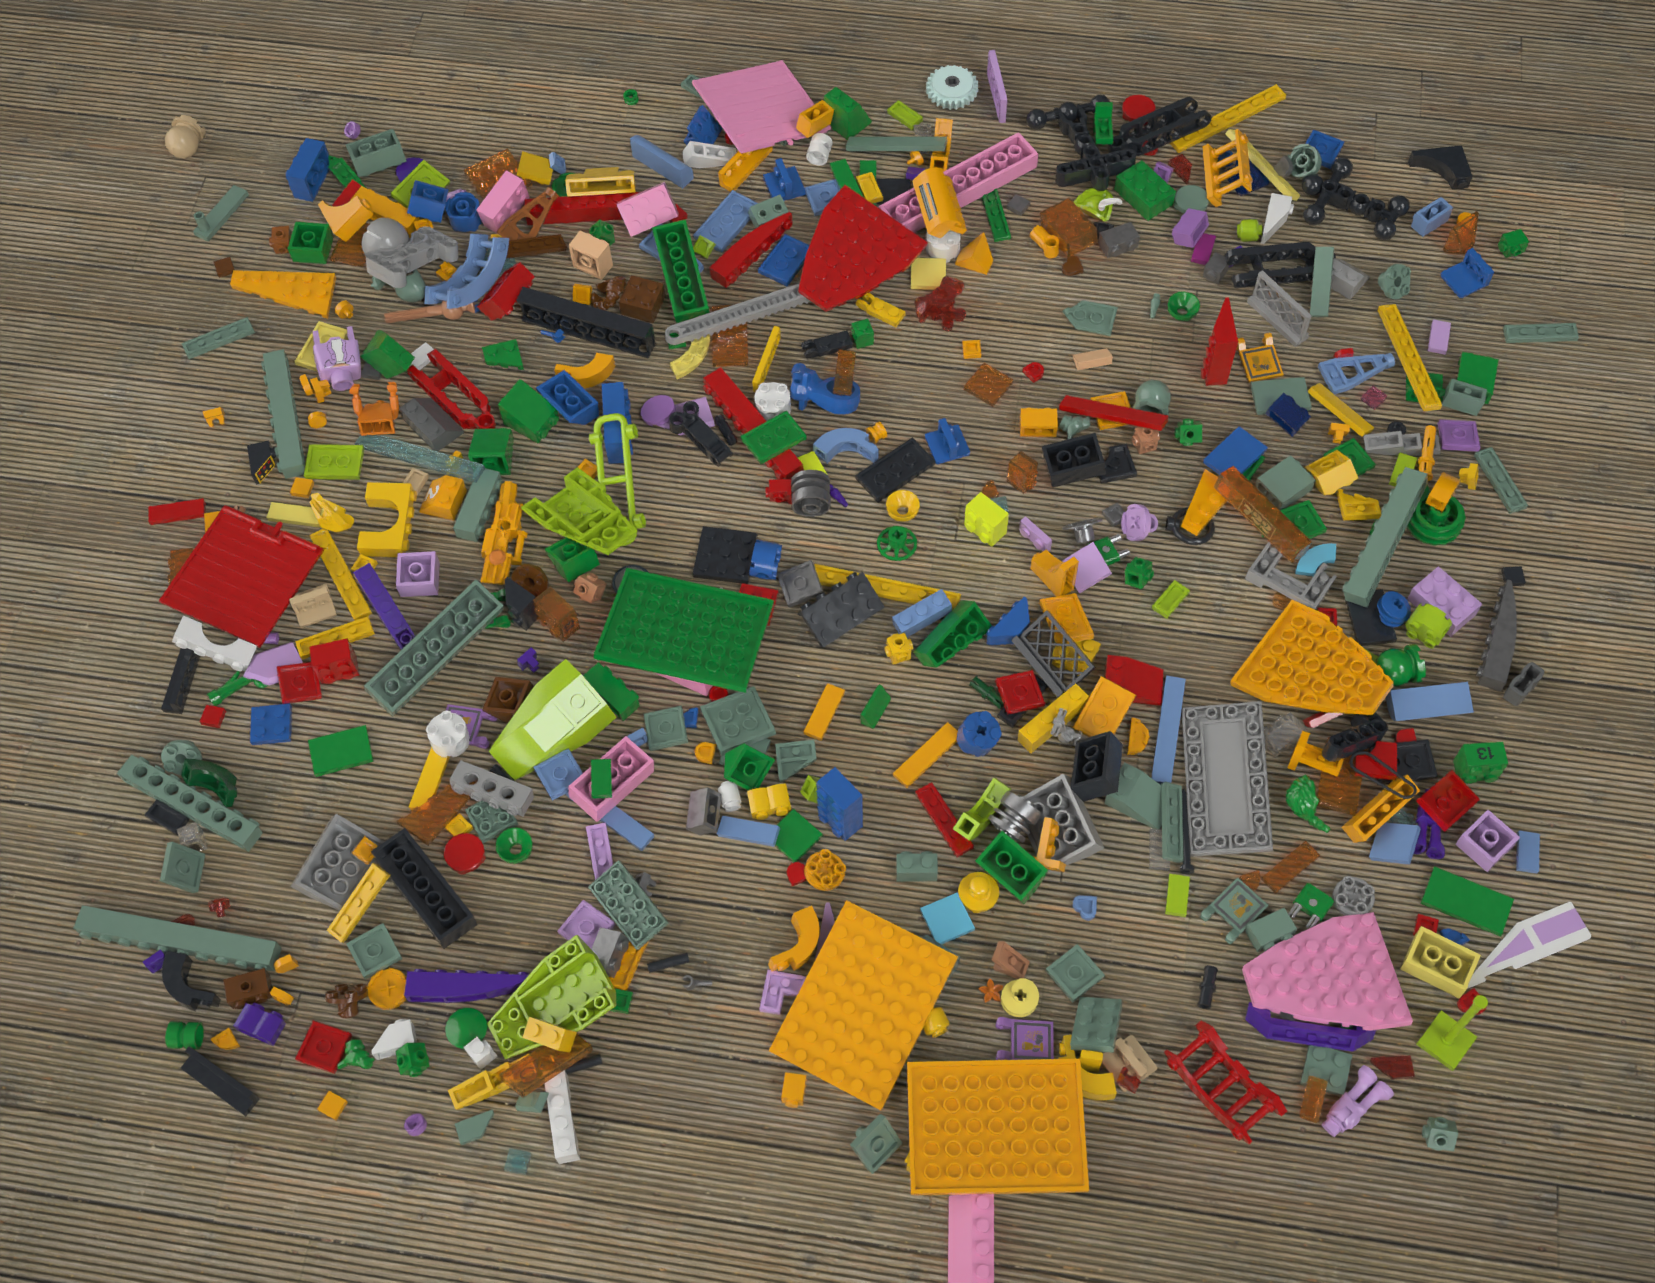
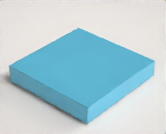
[920,892,975,946]

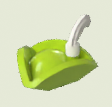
[1073,188,1122,222]

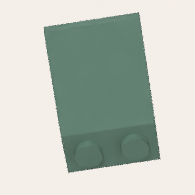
[1104,762,1162,831]

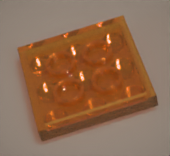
[464,148,532,200]

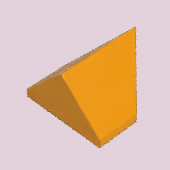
[955,232,993,275]

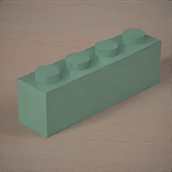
[453,467,503,542]

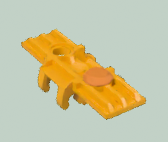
[480,502,528,585]

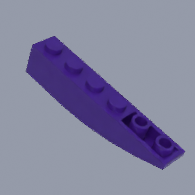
[353,563,416,650]
[404,969,530,1003]

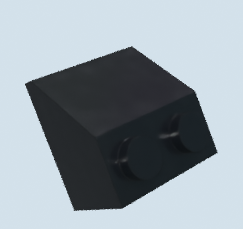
[505,577,541,631]

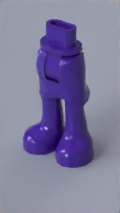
[1413,789,1445,860]

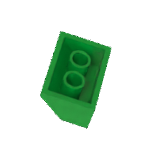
[975,831,1049,905]

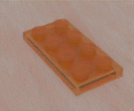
[712,305,748,367]

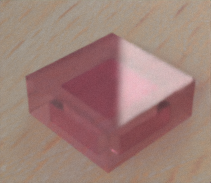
[1360,385,1387,410]

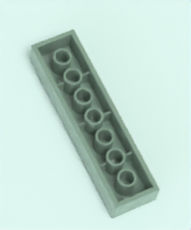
[364,580,503,717]

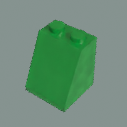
[824,87,872,140]
[360,329,415,379]
[498,379,559,444]
[468,428,514,475]

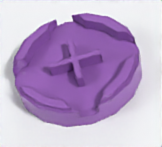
[641,395,676,426]

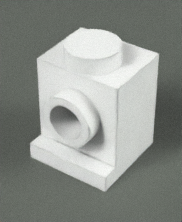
[464,1037,497,1070]

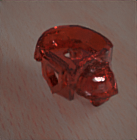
[914,276,966,332]

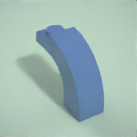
[813,428,879,464]

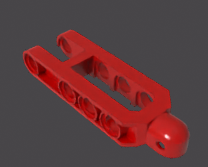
[407,349,496,429]

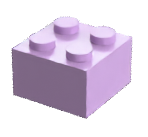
[396,551,440,597]
[1455,810,1520,872]

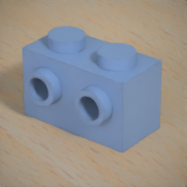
[1411,197,1453,237]

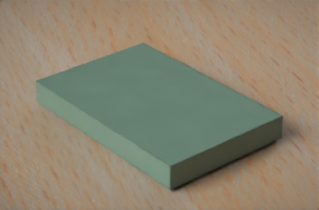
[1250,377,1312,415]

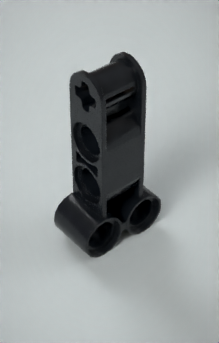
[669,401,733,467]

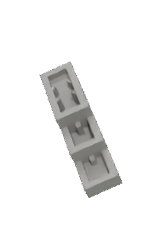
[1363,431,1441,456]

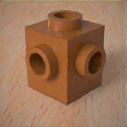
[269,225,292,254]

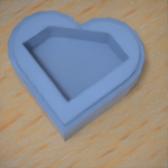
[1072,895,1097,921]

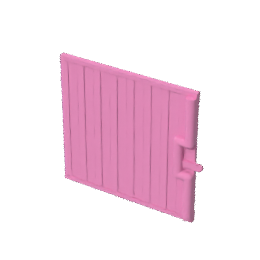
[692,60,831,154]

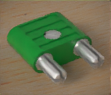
[1086,534,1130,566]
[1288,883,1334,929]

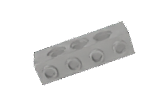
[449,760,534,817]

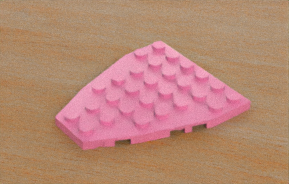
[1242,912,1413,1031]

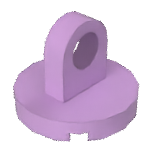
[1121,504,1158,541]

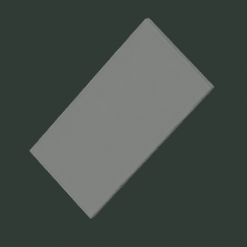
[1182,701,1273,857]

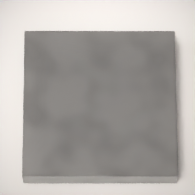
[777,560,823,608]

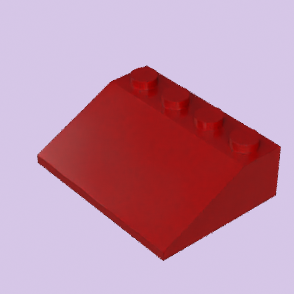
[1201,297,1238,386]

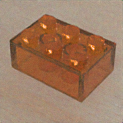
[1040,198,1097,258]

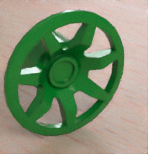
[877,526,917,561]

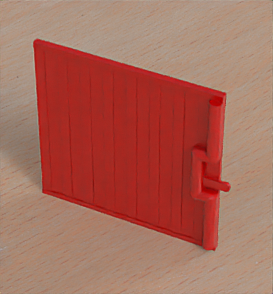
[159,505,324,648]

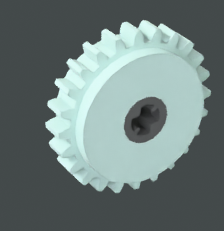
[926,65,978,110]

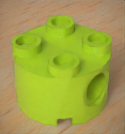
[1405,603,1452,649]

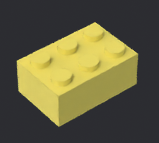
[1400,926,1481,998]

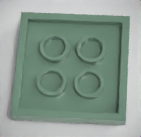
[700,686,776,756]

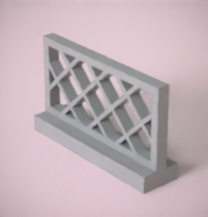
[1247,270,1312,347]

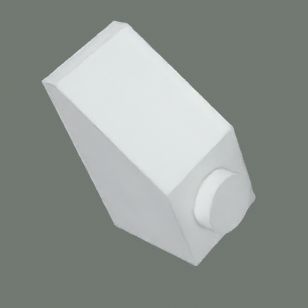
[372,1019,417,1060]

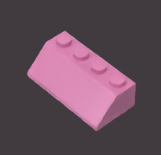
[948,1194,994,1283]

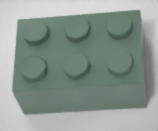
[345,129,406,177]

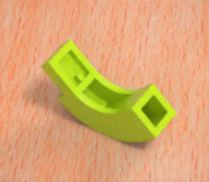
[953,778,1011,840]

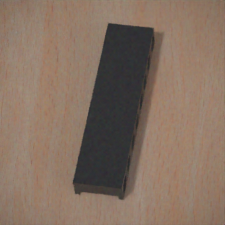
[516,287,656,359]

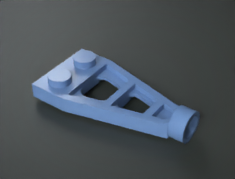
[1318,353,1395,395]

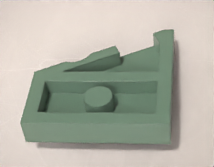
[775,740,817,782]

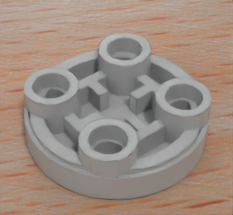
[1332,876,1375,916]

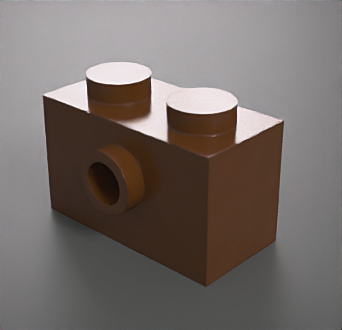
[223,968,273,1009]

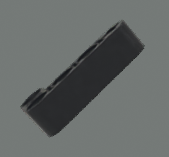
[1322,712,1388,762]

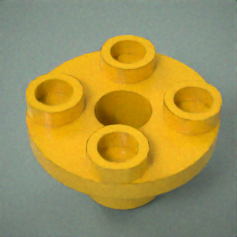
[958,872,999,913]

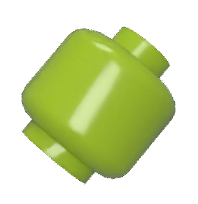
[1237,219,1263,242]

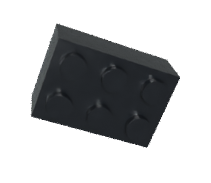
[1042,432,1106,488]
[1071,731,1123,802]

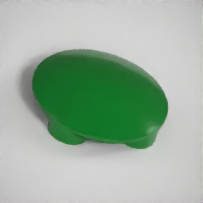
[445,1008,488,1049]

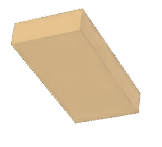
[403,468,429,495]

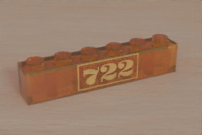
[1214,466,1312,563]

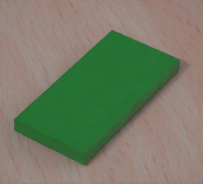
[1420,866,1514,937]

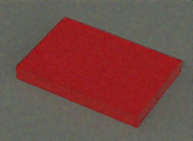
[1416,770,1480,832]

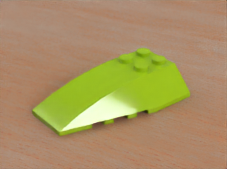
[521,467,637,555]

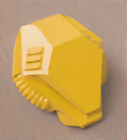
[309,493,354,533]

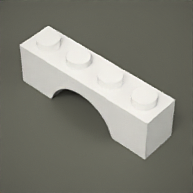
[172,616,257,671]
[543,1070,580,1164]

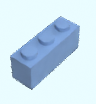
[892,589,952,637]

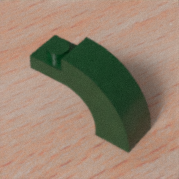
[181,759,237,807]

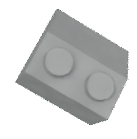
[1331,258,1370,300]

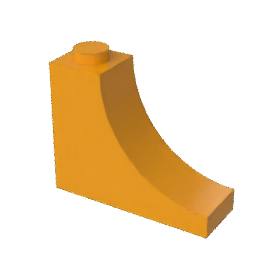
[318,196,374,242]
[1030,549,1079,596]

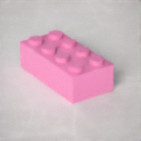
[568,736,654,822]

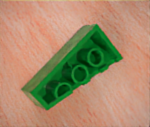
[913,600,992,668]

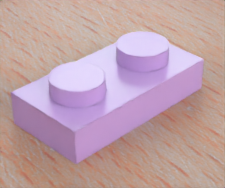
[1019,516,1052,551]

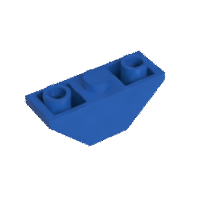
[987,596,1030,645]

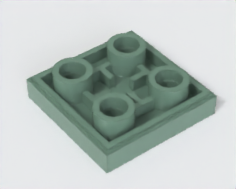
[464,800,519,844]

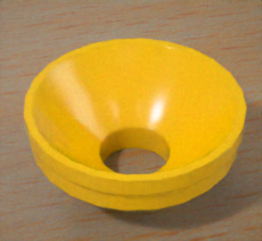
[886,490,920,522]

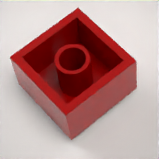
[309,638,360,684]

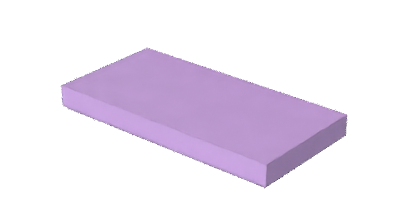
[987,50,1007,123]

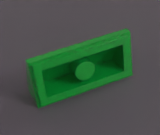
[860,684,891,729]

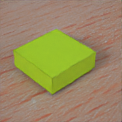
[693,235,716,259]

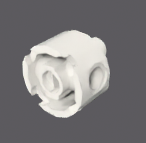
[926,230,960,263]
[754,382,791,421]
[426,711,470,758]

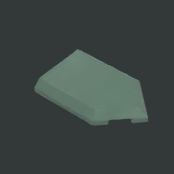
[1062,300,1118,336]

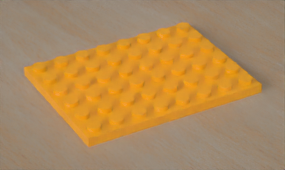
[769,900,959,1111]
[907,1059,1089,1195]

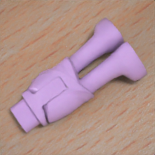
[1321,1065,1394,1137]

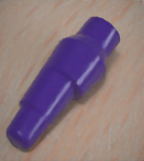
[829,484,848,507]

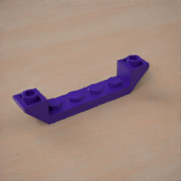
[1245,1002,1376,1052]

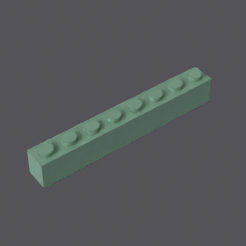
[261,349,306,479]
[1342,467,1428,607]

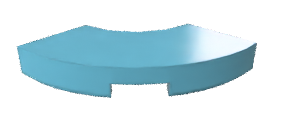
[1295,543,1336,577]

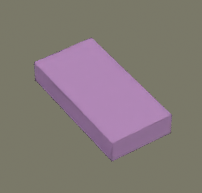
[1428,320,1451,355]

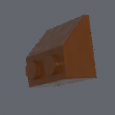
[482,677,534,723]

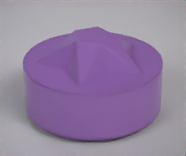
[344,121,361,139]
[404,1113,427,1136]

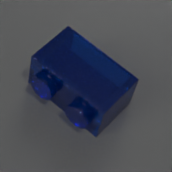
[1265,393,1311,437]

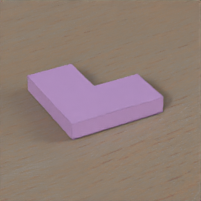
[759,970,807,1015]

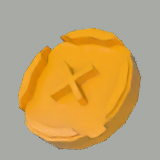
[367,968,407,1010]

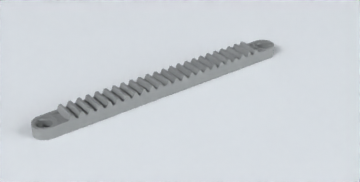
[665,283,810,345]

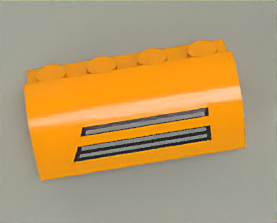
[912,167,967,238]

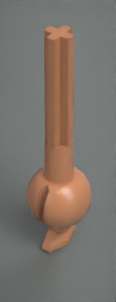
[384,301,476,323]

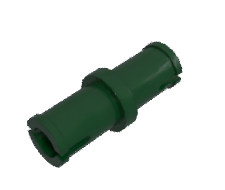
[969,676,1004,709]

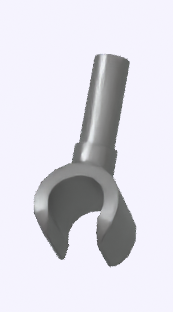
[683,975,712,991]

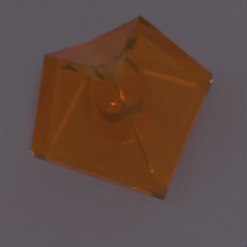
[1443,211,1479,254]

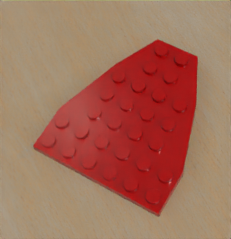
[798,185,928,312]

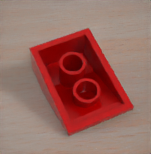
[1104,655,1164,706]

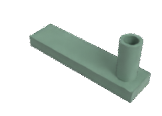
[193,185,249,242]

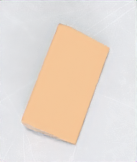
[1073,348,1113,370]

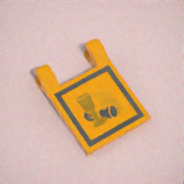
[1236,333,1284,383]

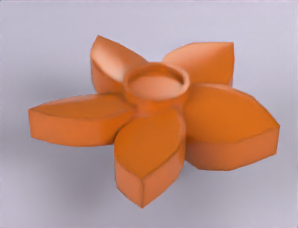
[978,978,1003,1003]

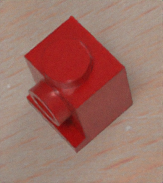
[765,479,792,504]

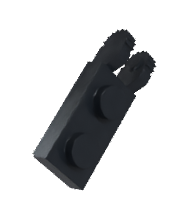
[801,330,853,359]

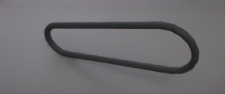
[1349,751,1417,799]

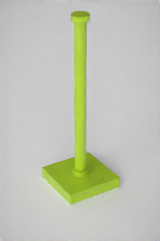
[1416,995,1488,1071]

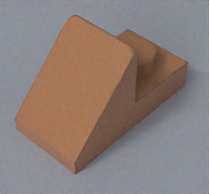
[992,941,1030,979]

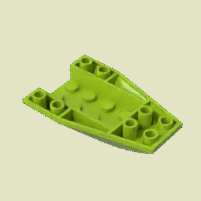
[489,659,617,780]
[487,935,616,1059]

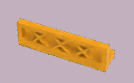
[718,146,773,192]

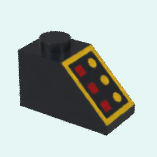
[247,440,277,485]

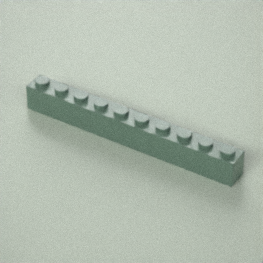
[73,905,282,971]

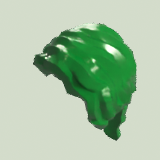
[1286,774,1330,833]

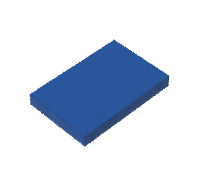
[758,234,809,287]
[1203,426,1268,484]

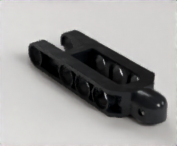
[1108,96,1212,156]
[1224,242,1336,288]

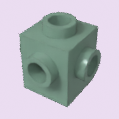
[1422,1117,1458,1152]

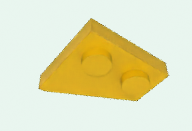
[1336,489,1382,521]

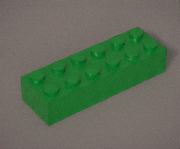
[652,219,710,324]

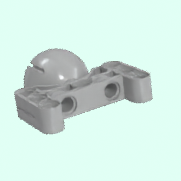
[362,218,459,288]

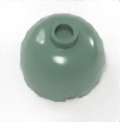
[1288,144,1322,180]

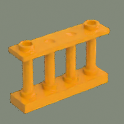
[1202,129,1253,207]

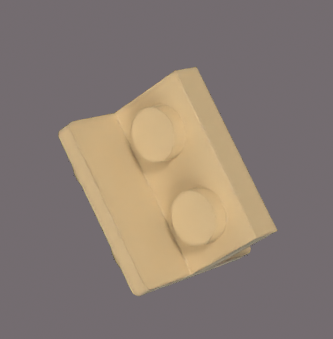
[289,584,337,628]
[1102,1035,1158,1092]

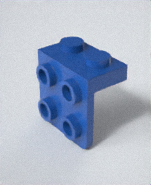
[1440,248,1494,298]

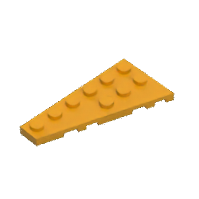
[230,270,337,319]

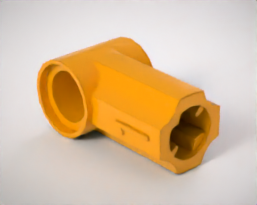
[1030,225,1059,259]
[496,481,518,507]

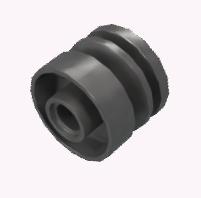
[791,470,831,517]
[988,790,1042,843]

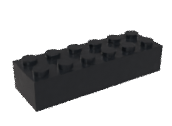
[371,828,478,949]

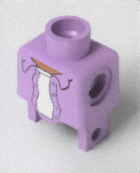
[313,326,361,391]

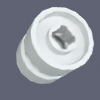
[806,133,833,166]

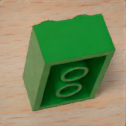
[1114,160,1176,221]

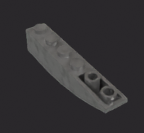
[1476,580,1517,692]

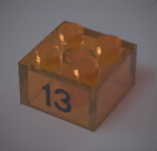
[533,586,580,642]

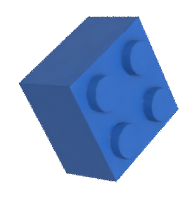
[407,180,449,223]

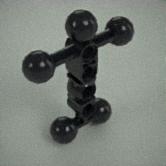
[1302,157,1410,240]

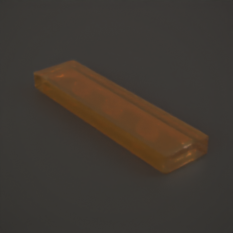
[833,350,856,396]

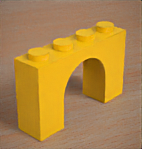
[357,482,417,557]

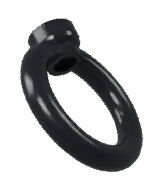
[1165,507,1215,545]

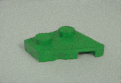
[482,339,524,370]

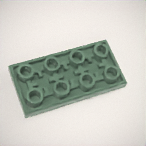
[588,860,669,950]

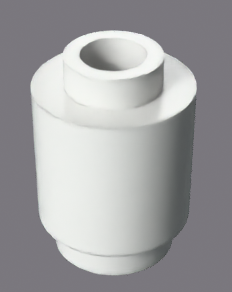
[718,781,742,812]

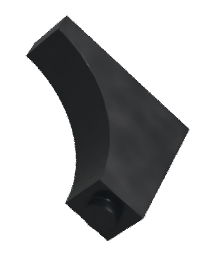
[1408,145,1473,190]

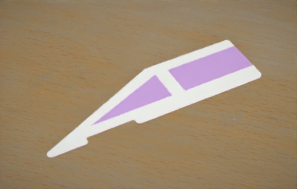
[1467,902,1591,989]

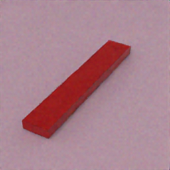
[1059,395,1168,431]

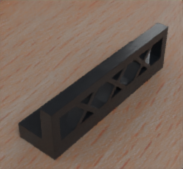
[161,648,200,714]
[180,1046,260,1117]

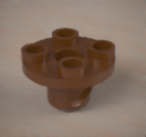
[511,564,549,600]
[325,984,368,1019]

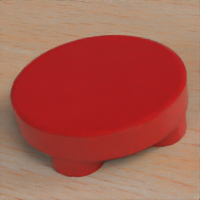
[1122,95,1156,126]
[444,833,486,875]

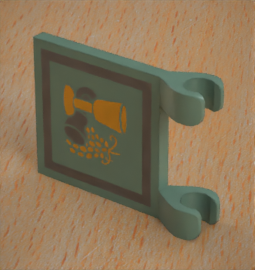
[1200,877,1269,944]

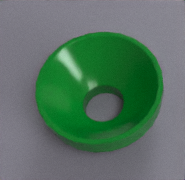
[1167,291,1200,321]
[496,828,533,864]

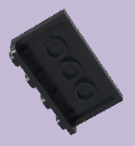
[798,572,885,648]

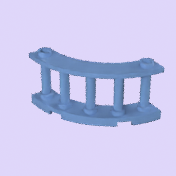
[424,234,509,309]

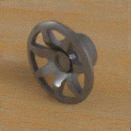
[1062,518,1102,543]

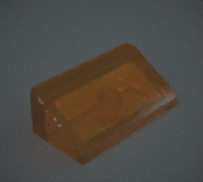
[1299,1076,1328,1123]

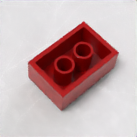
[477,262,535,321]

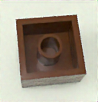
[619,275,666,323]

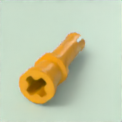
[1418,425,1436,481]

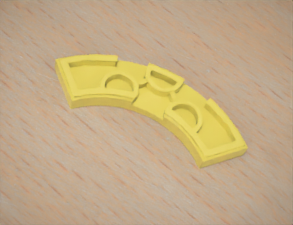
[670,334,710,379]

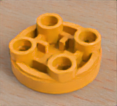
[804,849,846,891]

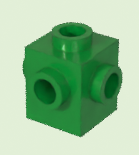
[589,220,615,246]
[1174,418,1203,446]
[1125,557,1154,589]
[395,1043,430,1077]

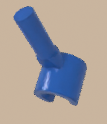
[540,329,565,343]

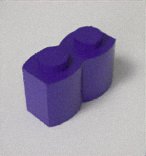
[233,1003,286,1046]

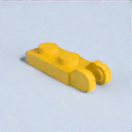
[856,293,906,327]

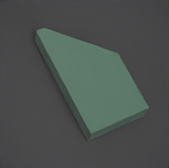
[455,1109,495,1145]

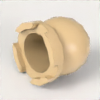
[165,115,206,159]

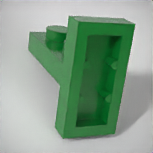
[1093,102,1113,145]

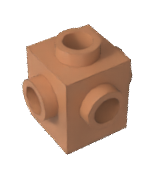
[1132,426,1160,455]
[573,573,607,603]

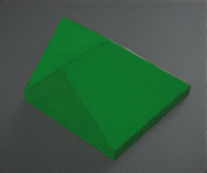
[724,743,775,790]

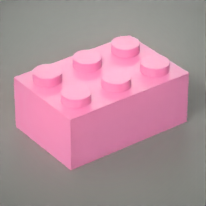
[477,170,530,234]
[617,182,679,237]

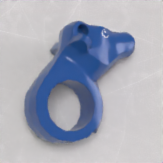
[790,363,860,414]

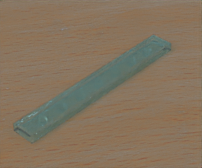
[355,435,485,483]

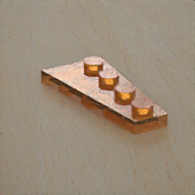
[397,781,477,846]

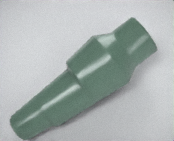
[1150,293,1161,319]

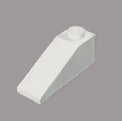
[682,141,737,169]
[1261,193,1294,244]

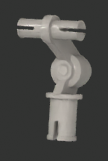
[1050,708,1089,746]

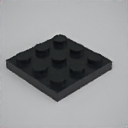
[692,526,758,584]

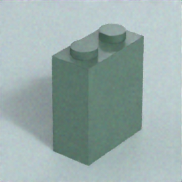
[1254,455,1316,511]

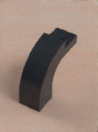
[162,951,221,1012]

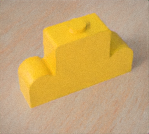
[565,167,636,196]

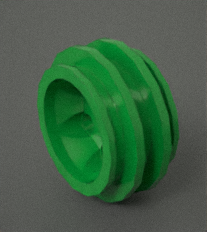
[1407,491,1466,546]

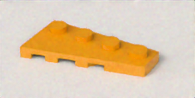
[1181,469,1236,536]

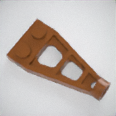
[497,187,559,240]

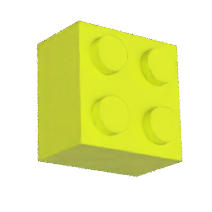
[964,492,1009,547]

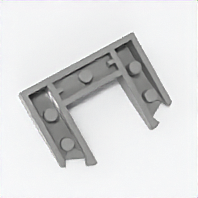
[1245,540,1337,610]

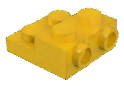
[1052,639,1101,676]

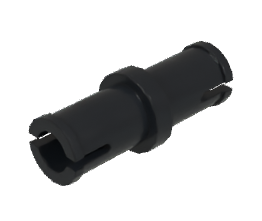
[1197,965,1218,1010]

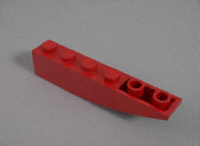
[709,212,793,288]

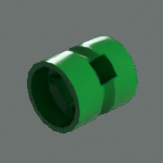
[165,1021,204,1050]

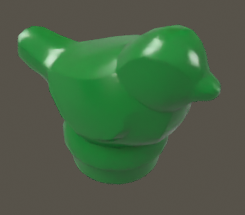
[337,1040,375,1069]

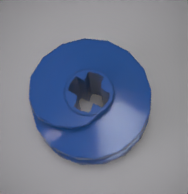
[1377,591,1411,628]

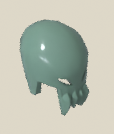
[394,269,427,303]

